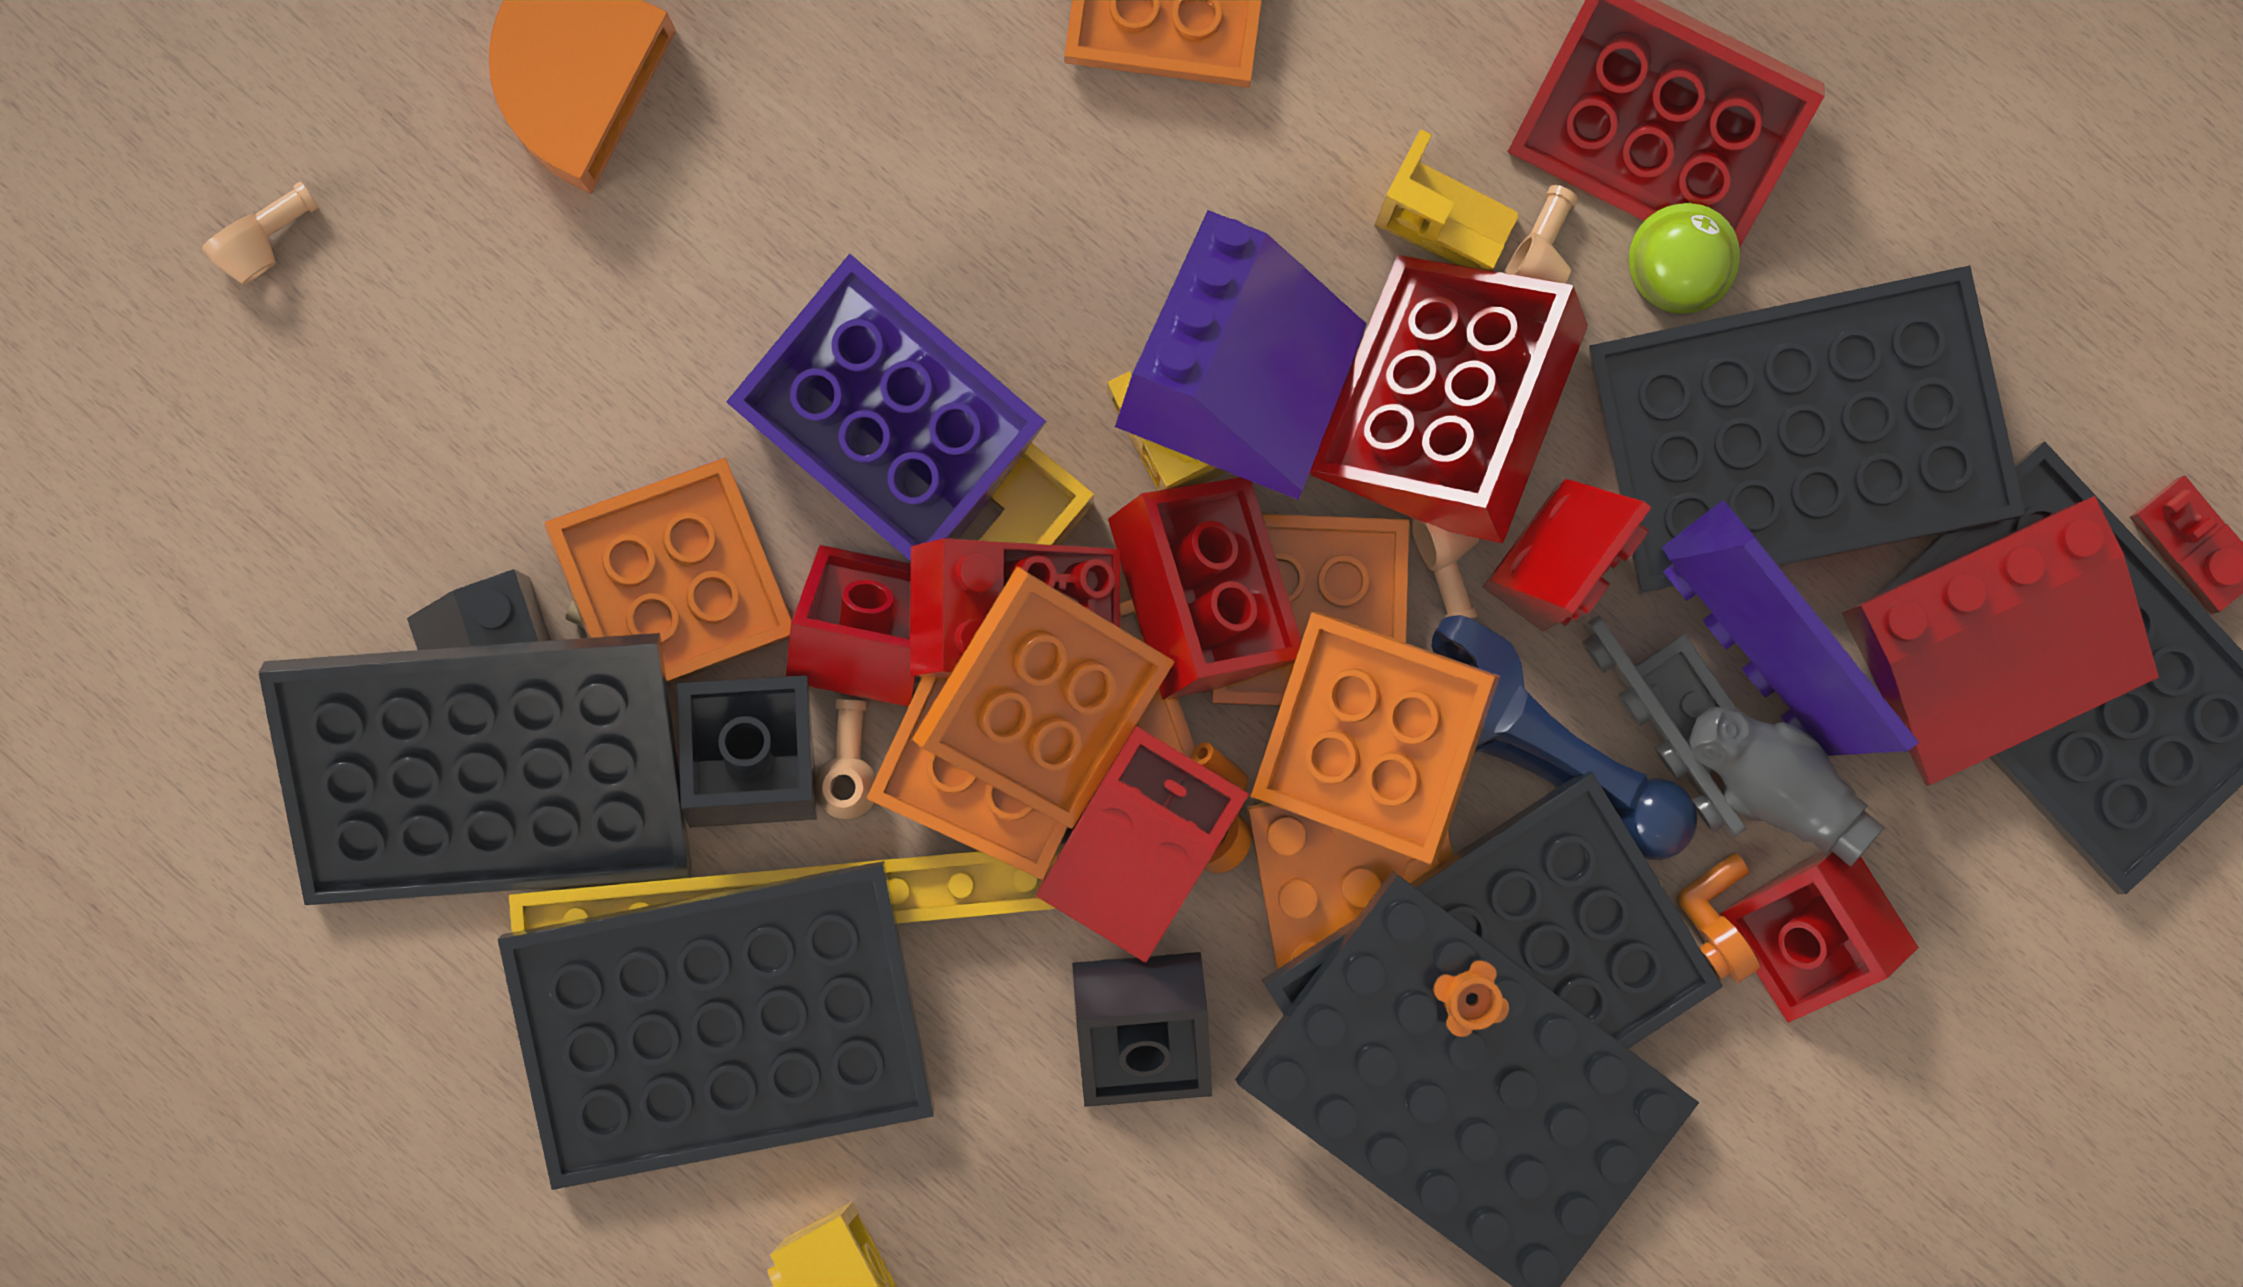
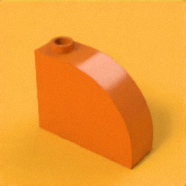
[489,0,676,194]

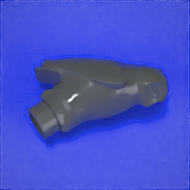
[1689,707,1885,867]

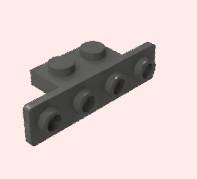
[1582,616,1746,837]

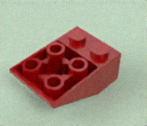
[1482,478,1652,632]
[910,538,1120,678]
[1035,726,1249,963]

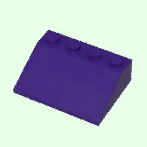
[1115,210,1367,500]
[726,253,1047,561]
[1661,500,1919,756]

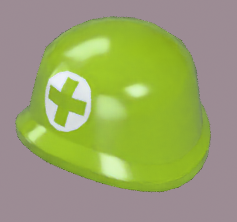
[1628,203,1740,314]

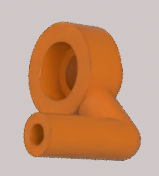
[1191,742,1252,874]
[1677,852,1760,984]

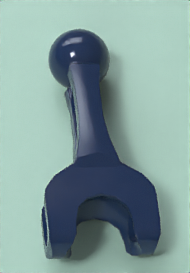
[1431,615,1697,860]

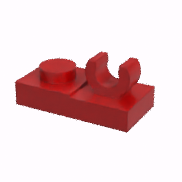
[2130,475,2243,614]

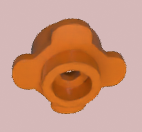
[1434,961,1509,1037]

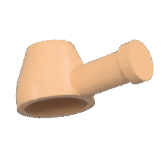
[202,181,319,285]
[1504,185,1578,284]
[1410,517,1479,619]
[815,699,876,820]

